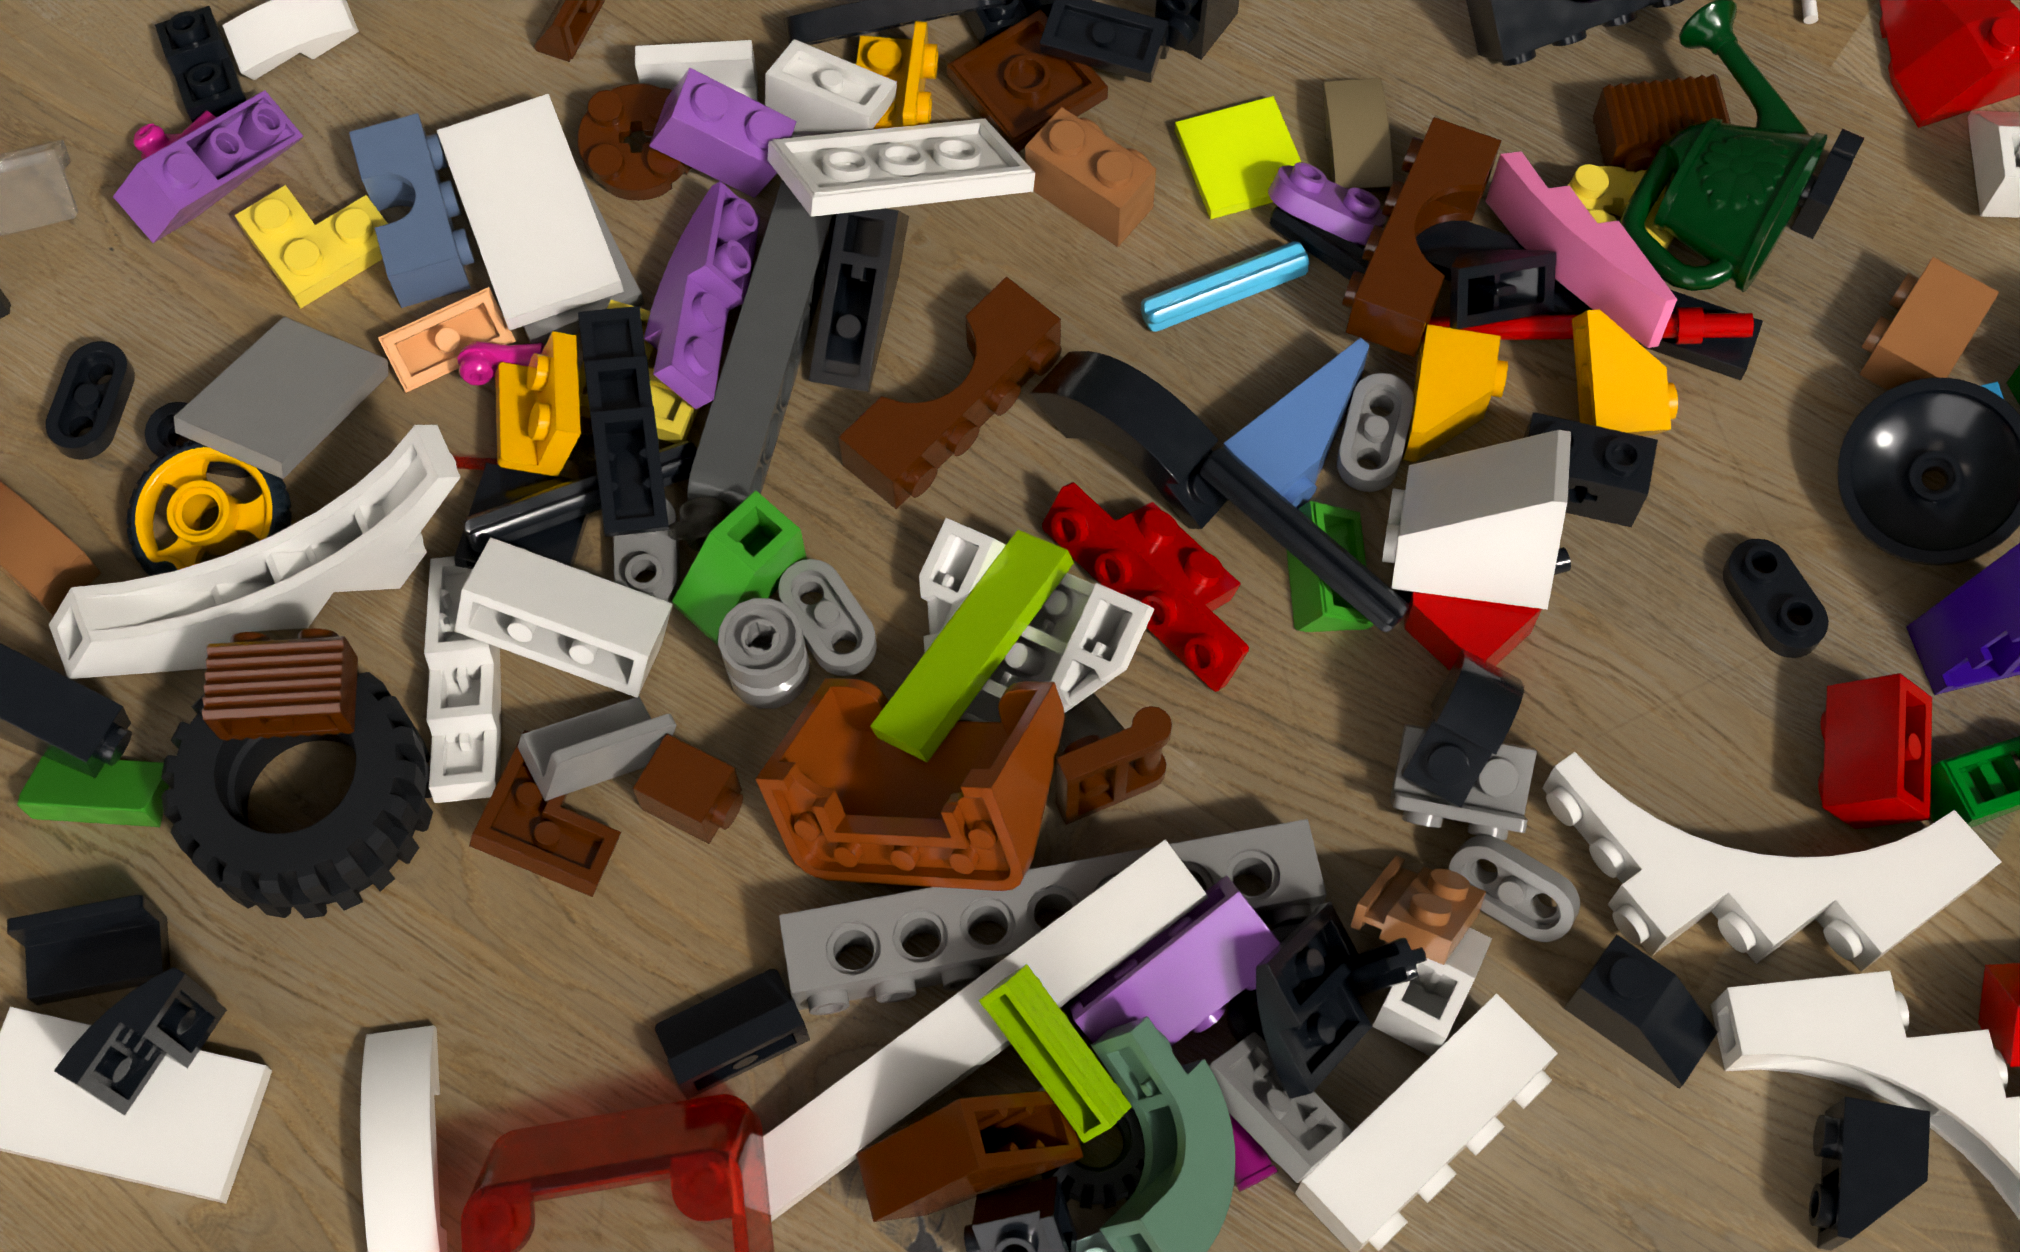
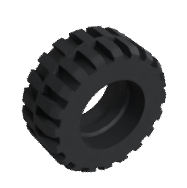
[161,671,433,919]

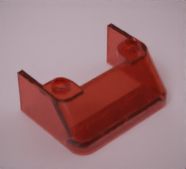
[461,1094,774,1252]

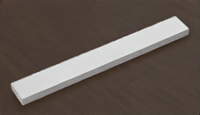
[719,840,1208,1228]

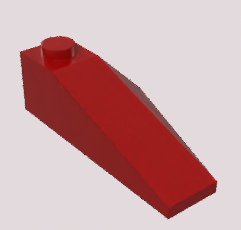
[1879,0,2020,128]

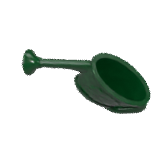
[1620,0,1827,292]

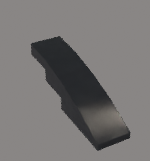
[578,306,669,537]

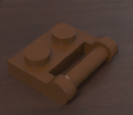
[1055,706,1172,825]

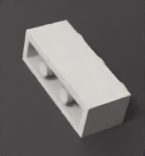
[455,537,673,698]

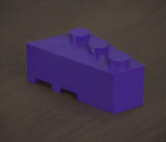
[1906,543,2020,695]

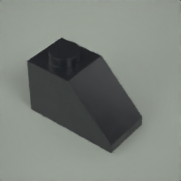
[1564,934,1718,1089]

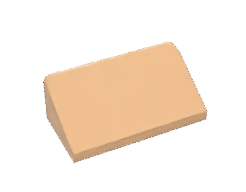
[378,287,516,393]

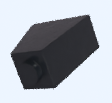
[0,643,132,778]

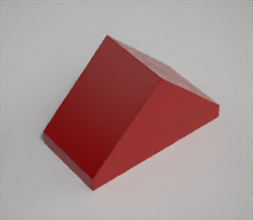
[1404,592,1542,671]

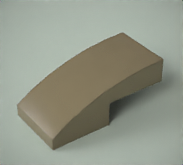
[1322,78,1394,192]

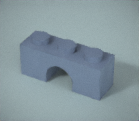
[349,113,475,308]

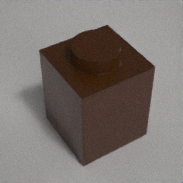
[633,734,743,844]

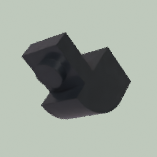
[1401,649,1524,807]

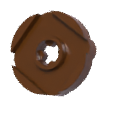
[578,84,692,201]

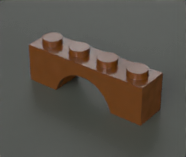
[1342,117,1502,357]
[838,276,1062,509]

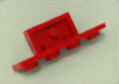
[1042,482,1249,692]

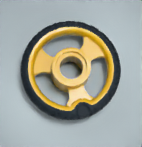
[126,441,292,576]

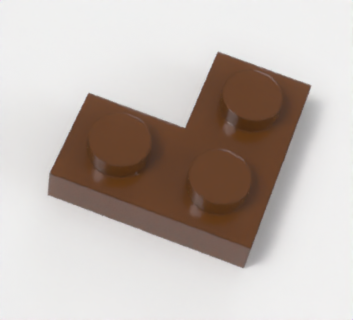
[469,730,621,897]

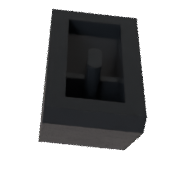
[1450,248,1556,329]

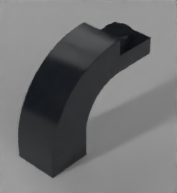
[1030,351,1229,529]

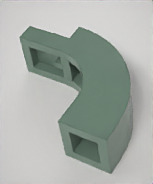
[1091,1016,1236,1252]

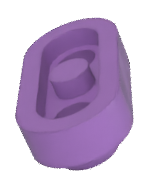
[1268,162,1386,245]

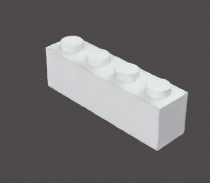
[1295,994,1558,1252]

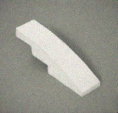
[424,556,501,803]

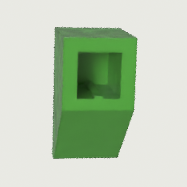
[672,490,807,646]

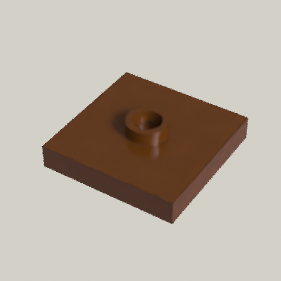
[947,9,1108,153]

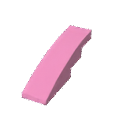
[1486,151,1677,348]

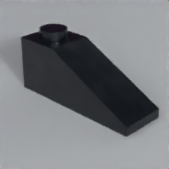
[809,208,909,392]

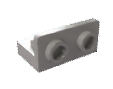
[1390,724,1537,840]
[1209,1031,1353,1183]

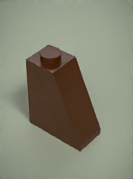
[856,1091,1083,1222]

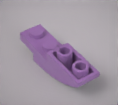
[644,181,760,409]

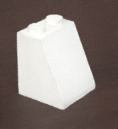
[1382,430,1571,610]

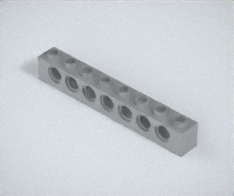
[779,819,1327,1015]

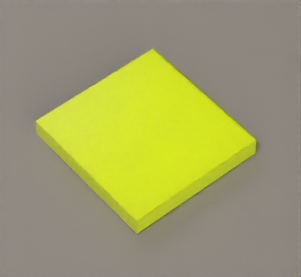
[1175,96,1302,220]

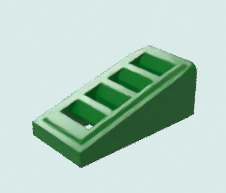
[1930,736,2020,828]

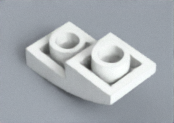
[222,0,359,80]

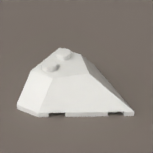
[919,518,1154,722]

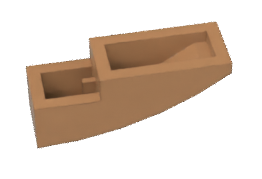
[0,481,101,617]

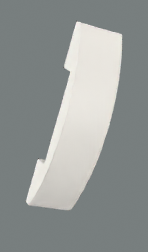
[360,1025,448,1252]

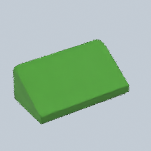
[1286,501,1373,632]
[17,756,169,827]

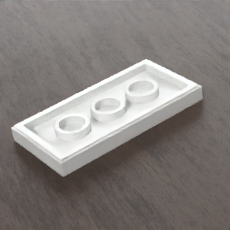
[436,94,624,331]
[767,118,1035,217]
[0,1007,272,1204]

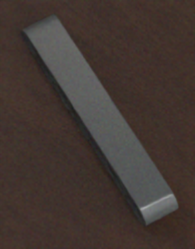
[687,180,837,514]

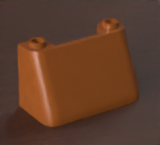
[756,678,1065,891]

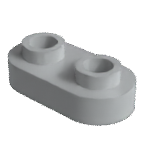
[1337,373,1414,492]
[614,498,680,604]
[778,559,877,676]
[1449,835,1580,942]

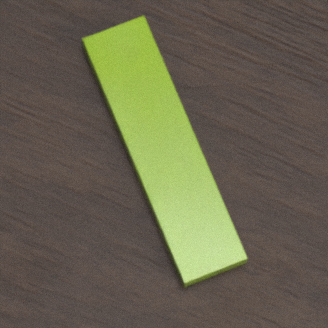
[870,530,1074,762]

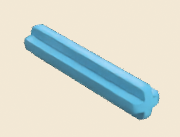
[1141,241,1310,332]

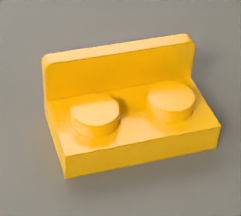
[856,21,938,129]
[495,331,581,477]

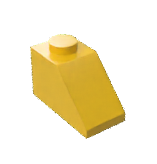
[1572,309,1678,436]
[1403,324,1508,462]

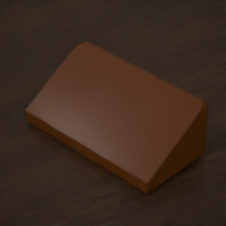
[534,0,605,62]

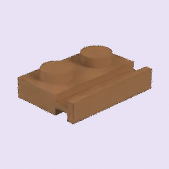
[1350,856,1486,965]

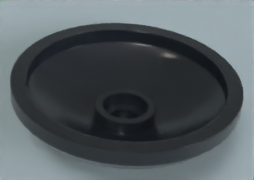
[1837,378,2020,566]

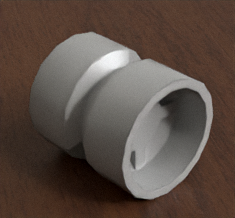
[718,598,810,709]

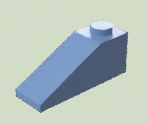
[1223,338,1370,509]

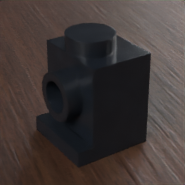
[964,1176,1077,1252]

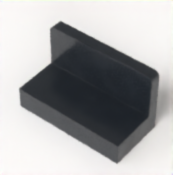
[1040,0,1169,83]
[7,895,171,1005]
[655,969,810,1100]

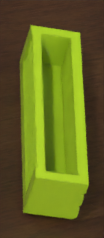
[978,964,1132,1143]

